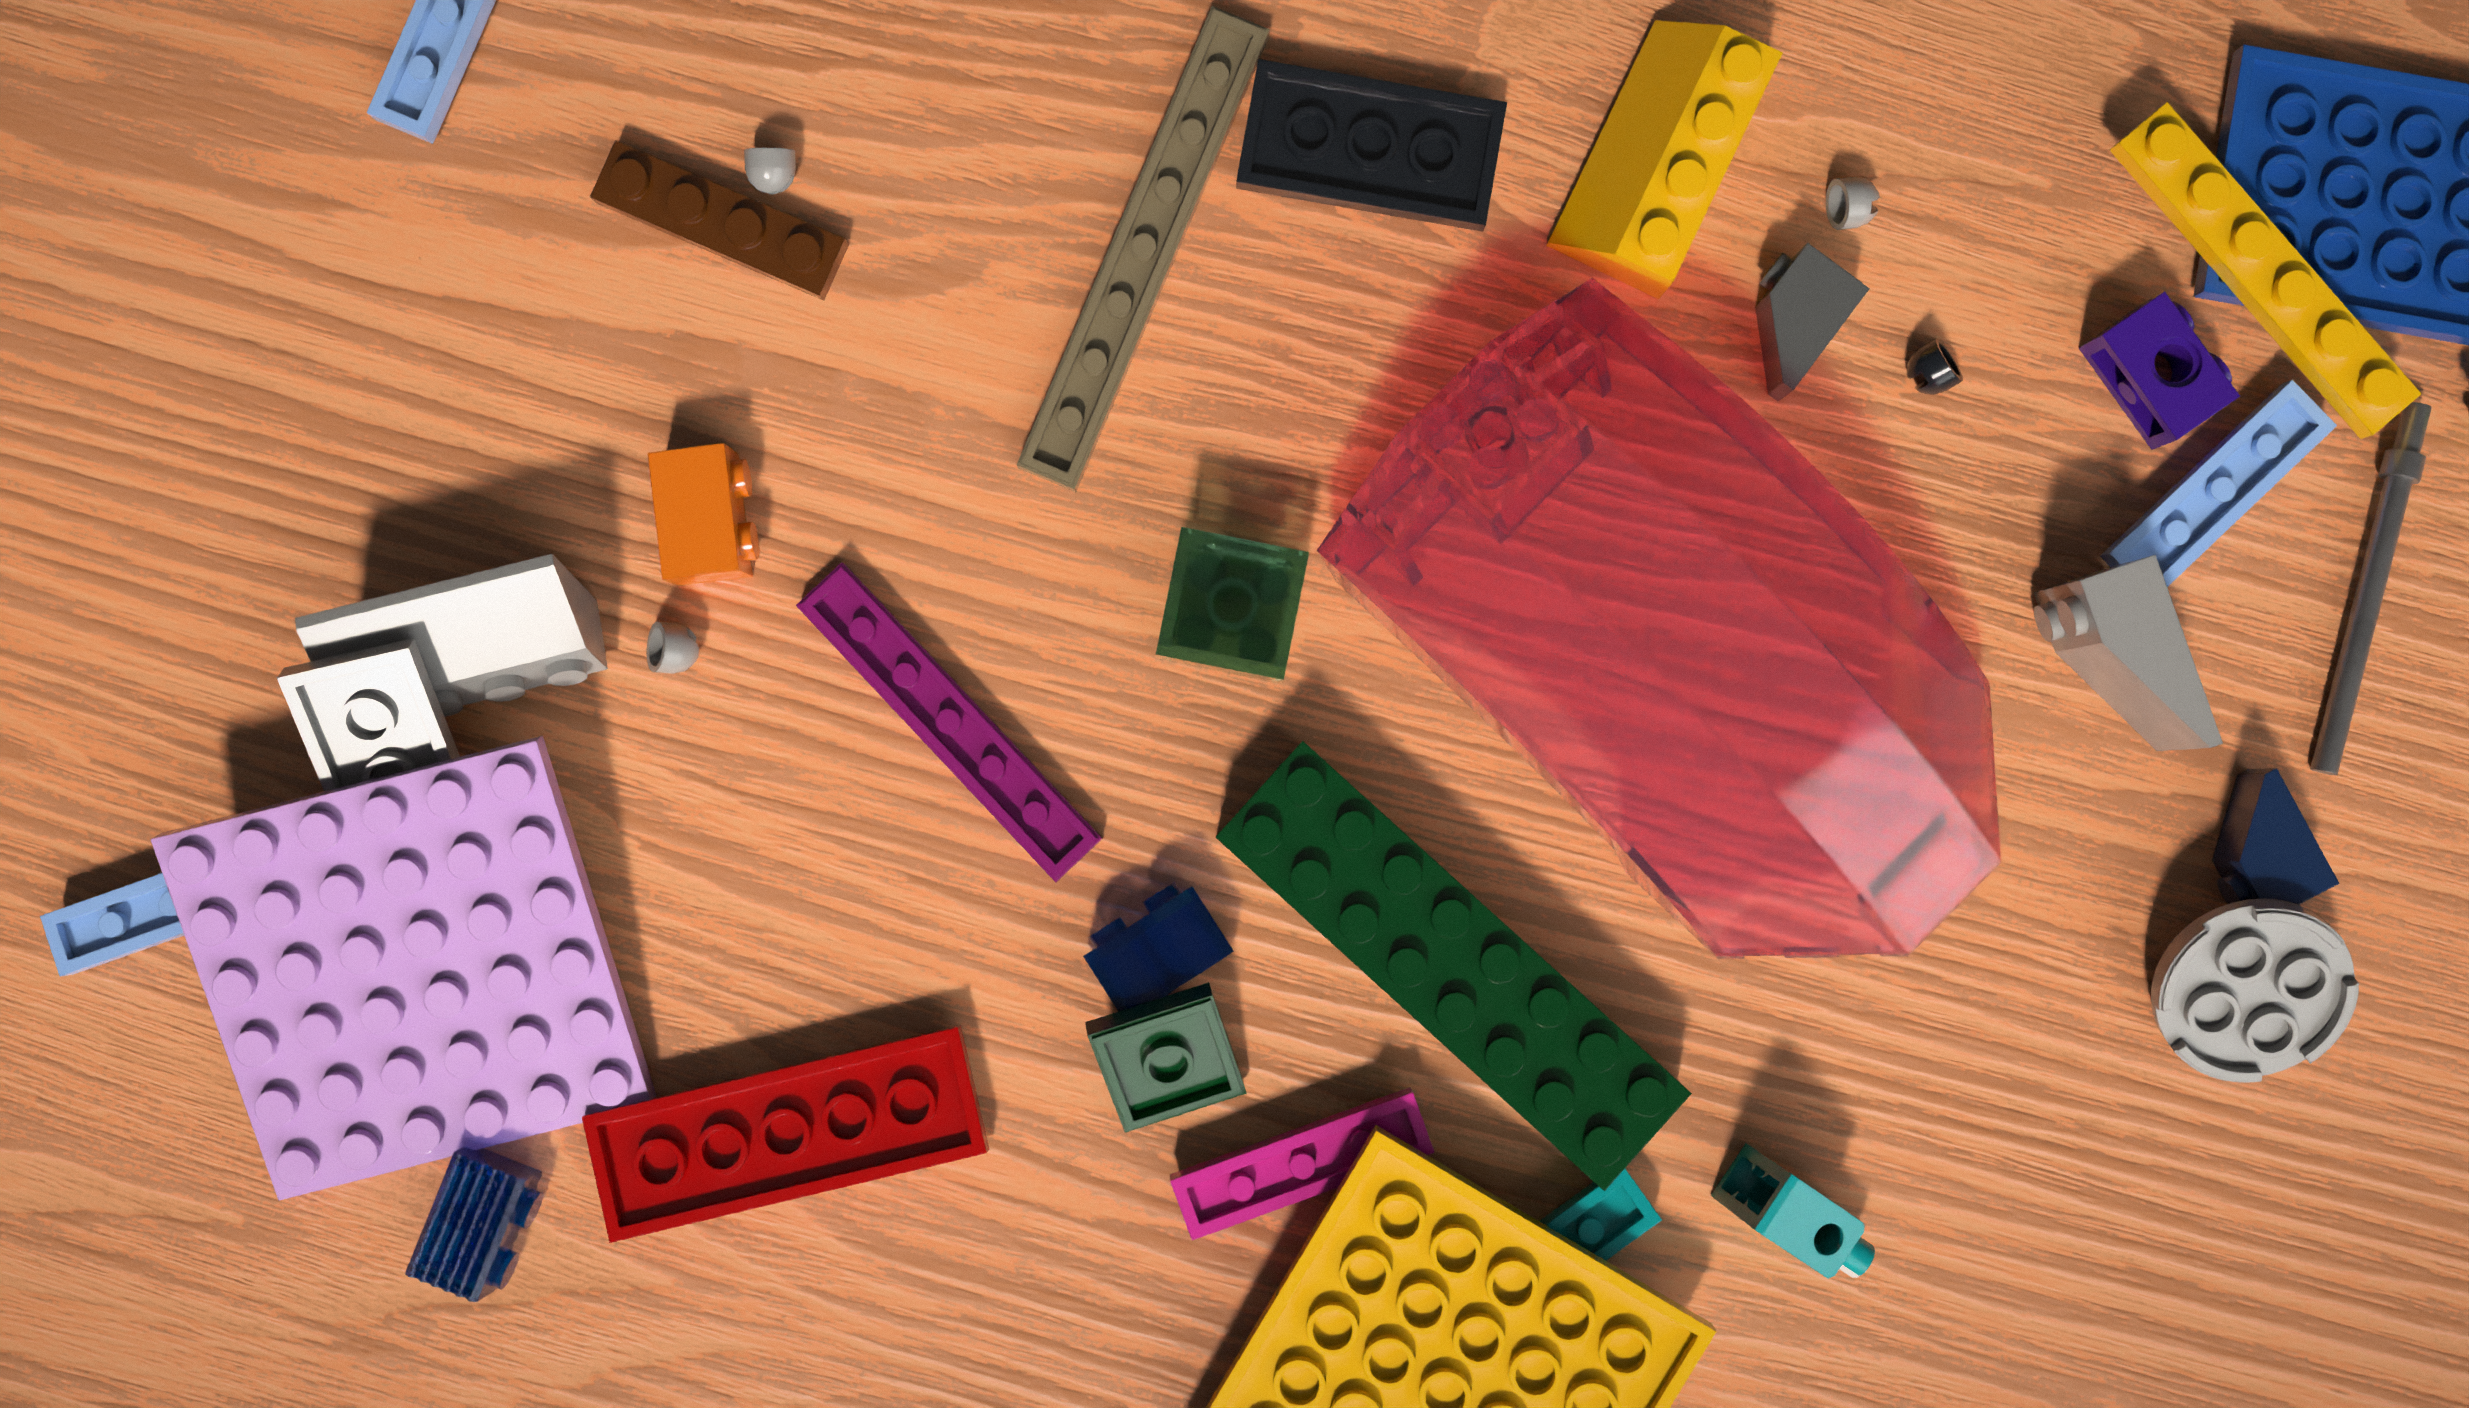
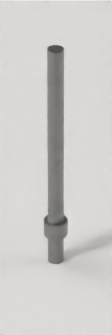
[2310,402,2432,776]

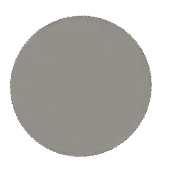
[2151,899,2359,1083]

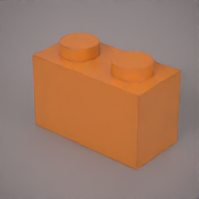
[648,443,760,586]

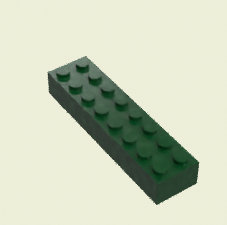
[1215,741,1692,1191]

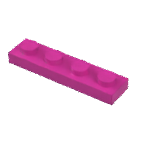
[1170,1087,1434,1241]

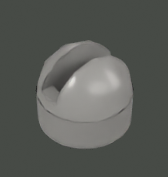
[744,148,796,195]
[1826,177,1880,230]
[646,622,699,674]

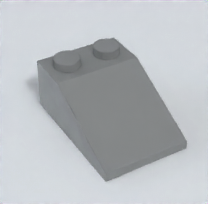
[2034,555,2223,751]

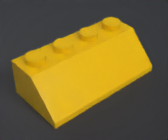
[1546,20,1783,299]

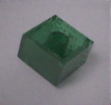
[1156,527,1309,684]

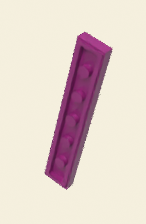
[796,562,1103,882]

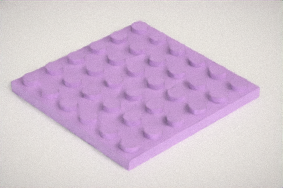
[150,736,657,1201]

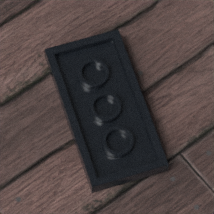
[1236,59,1507,232]

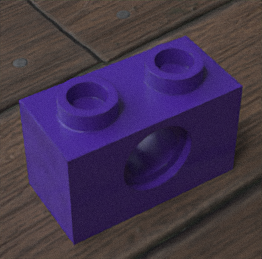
[2079,291,2240,450]

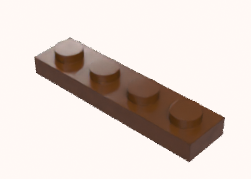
[590,140,849,301]

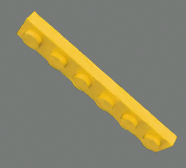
[2110,102,2421,439]

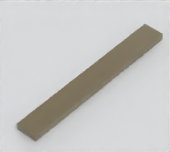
[1017,6,1270,492]

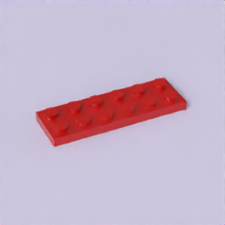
[582,1025,990,1243]

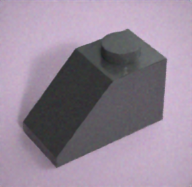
[1755,243,1870,402]

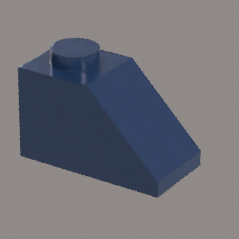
[2212,768,2340,905]

